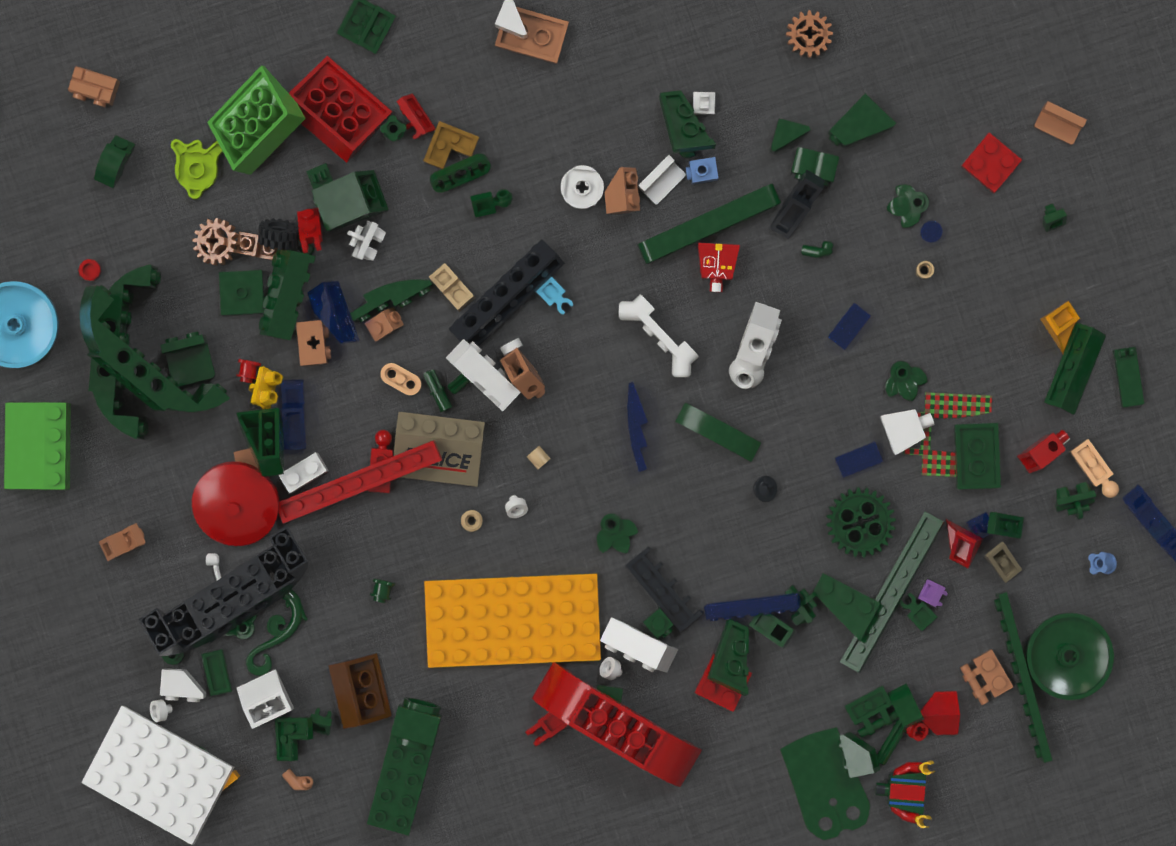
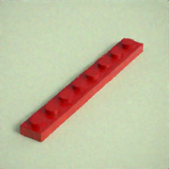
[279,440,442,523]

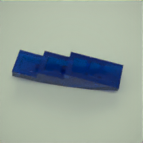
[627,382,648,472]

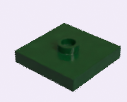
[219,270,265,316]

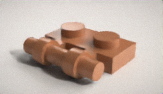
[960,649,1013,705]

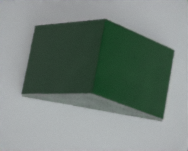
[770,118,811,154]

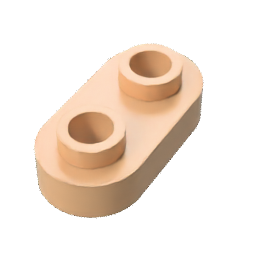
[381,363,422,395]

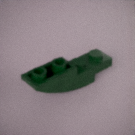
[349,279,433,323]

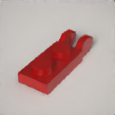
[297,208,323,254]
[525,712,568,747]

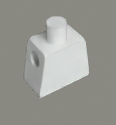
[880,409,935,455]

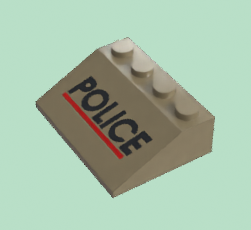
[394,412,486,487]

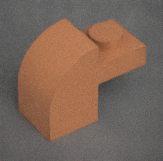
[99,523,146,561]

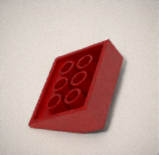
[289,56,392,163]

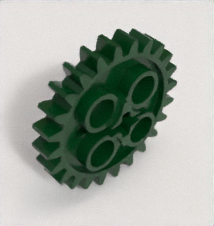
[825,487,896,557]

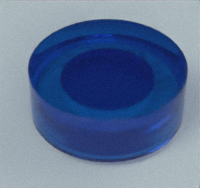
[920,221,943,243]

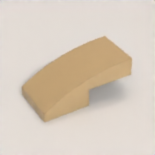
[429,263,475,312]

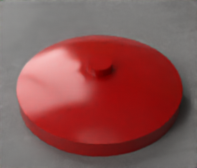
[192,461,279,546]

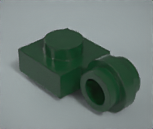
[470,189,513,218]

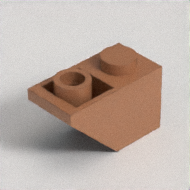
[604,167,640,214]

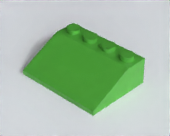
[207,65,306,175]
[4,402,71,490]

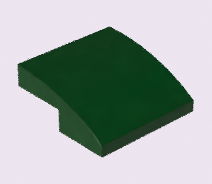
[336,0,396,54]

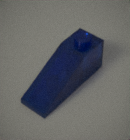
[307,281,360,344]

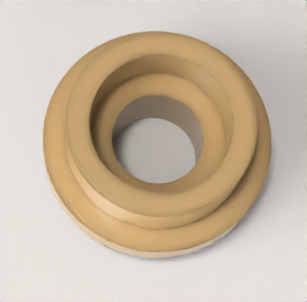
[461,510,483,532]

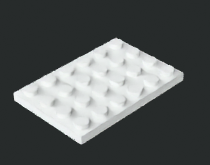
[81,706,235,845]

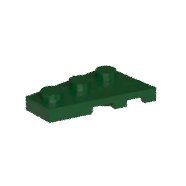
[659,90,716,154]
[814,573,881,642]
[707,619,749,696]

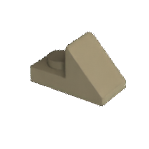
[984,541,1022,583]

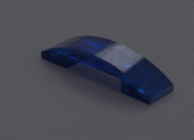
[1122,484,1176,562]

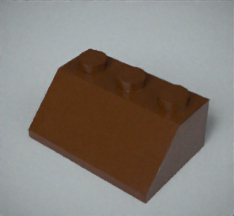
[328,653,392,729]

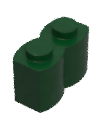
[791,147,839,186]

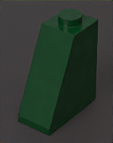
[828,93,896,148]

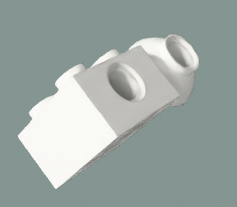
[729,302,782,389]

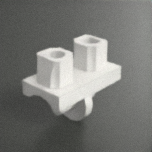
[347,220,386,261]

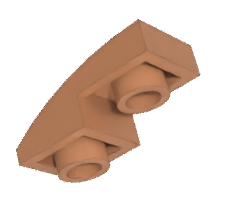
[236,232,284,260]

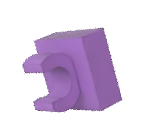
[918,579,948,607]

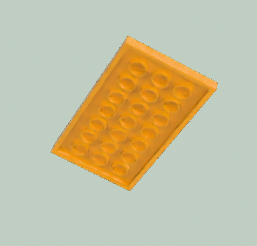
[424,573,601,668]

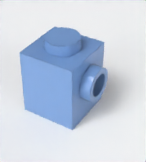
[685,157,718,185]

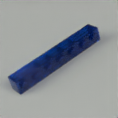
[704,593,801,621]

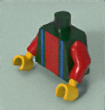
[875,760,935,828]

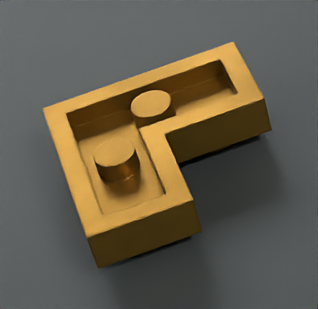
[423,121,479,169]

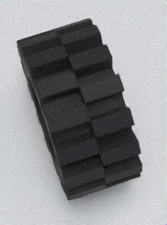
[258,218,298,250]

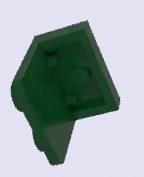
[160,332,215,387]

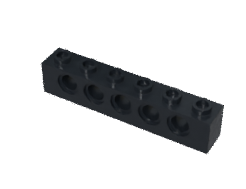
[449,239,565,347]

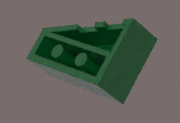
[236,408,284,477]

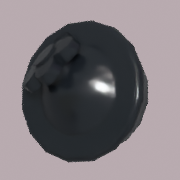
[753,476,777,502]

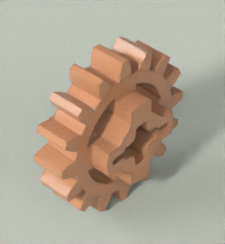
[786,10,833,58]
[192,218,240,266]

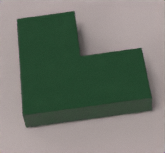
[275,717,313,761]

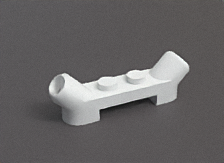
[619,294,699,378]

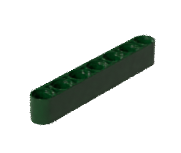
[637,183,781,264]

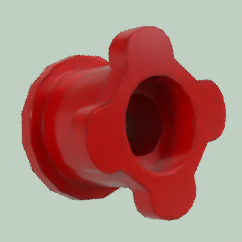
[236,359,261,384]

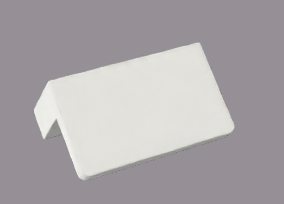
[638,155,686,205]

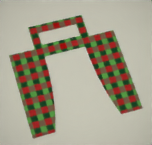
[903,392,992,477]

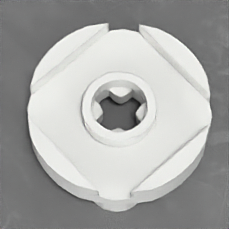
[561,165,604,209]

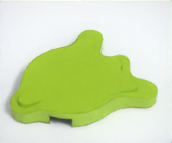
[170,139,223,199]

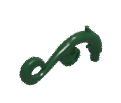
[246,589,308,676]

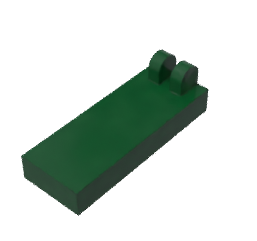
[1113,347,1144,408]

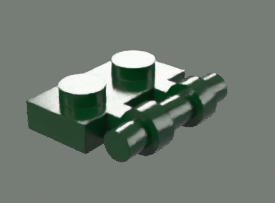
[844,685,899,738]

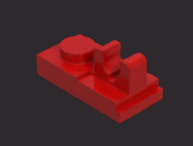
[396,93,436,139]

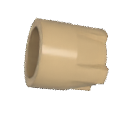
[915,261,934,279]
[527,446,551,469]

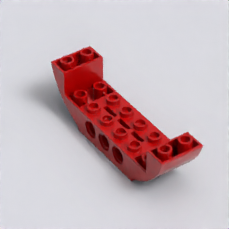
[532,662,702,787]

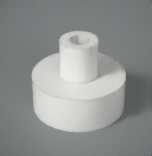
[500,338,523,356]
[505,495,528,518]
[600,657,623,680]
[150,699,172,722]

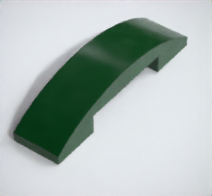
[675,403,761,462]

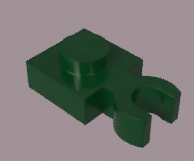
[900,593,938,632]

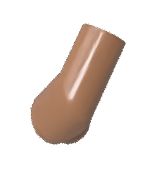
[282,768,314,790]

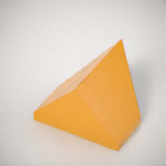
[1040,301,1080,354]

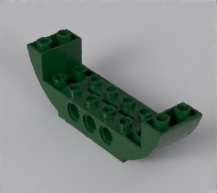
[88,264,161,439]
[79,285,230,412]

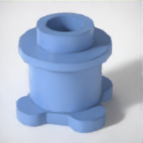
[1088,552,1117,575]

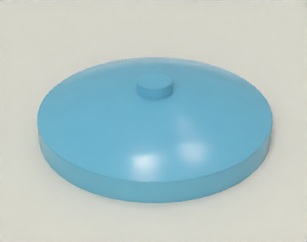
[0,281,59,368]

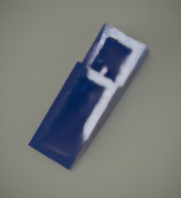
[281,379,306,450]

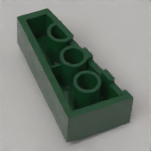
[259,250,316,341]

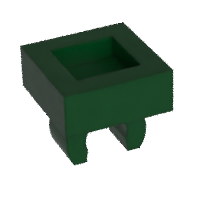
[306,163,333,190]
[1043,203,1067,232]
[311,708,332,736]

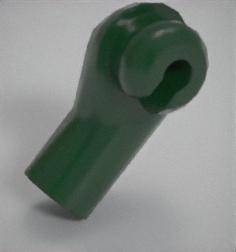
[801,241,834,258]

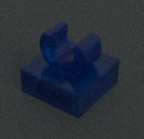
[966,512,990,538]

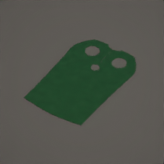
[780,727,870,840]

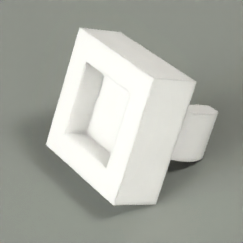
[693,92,715,115]

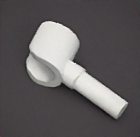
[206,553,221,580]

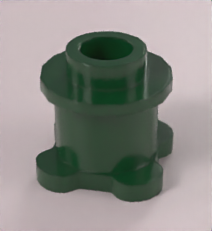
[380,115,406,141]
[370,578,395,603]

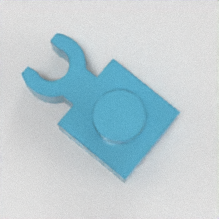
[536,277,573,315]

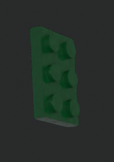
[954,423,1001,489]

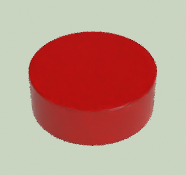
[79,259,101,281]

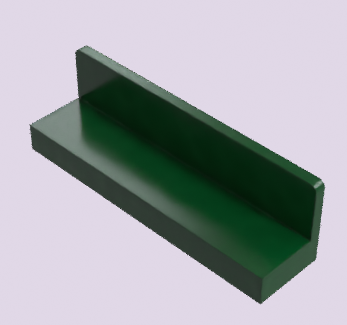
[1044,323,1106,415]

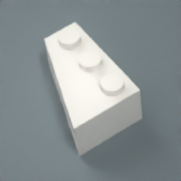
[446,339,521,411]
[600,617,678,672]

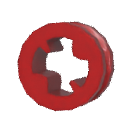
[906,721,929,741]

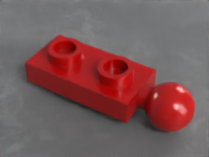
[368,430,394,493]

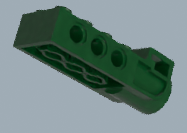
[367,697,442,836]

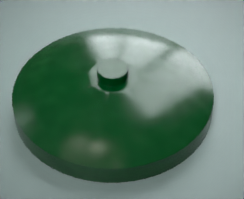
[1026,613,1114,700]

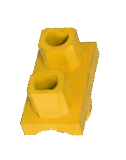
[248,366,283,409]

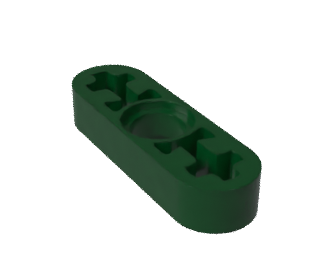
[430,154,491,193]

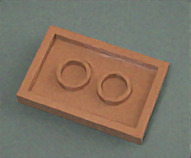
[495,7,569,64]

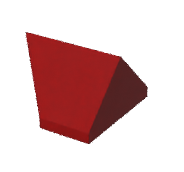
[946,519,983,568]
[921,691,960,735]

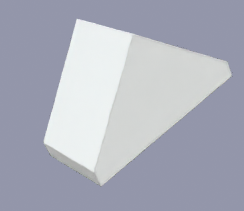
[495,0,528,39]

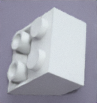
[237,669,294,729]

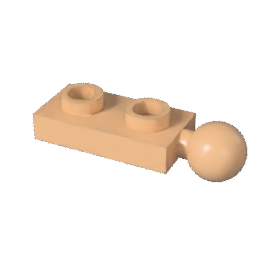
[1069,439,1119,498]

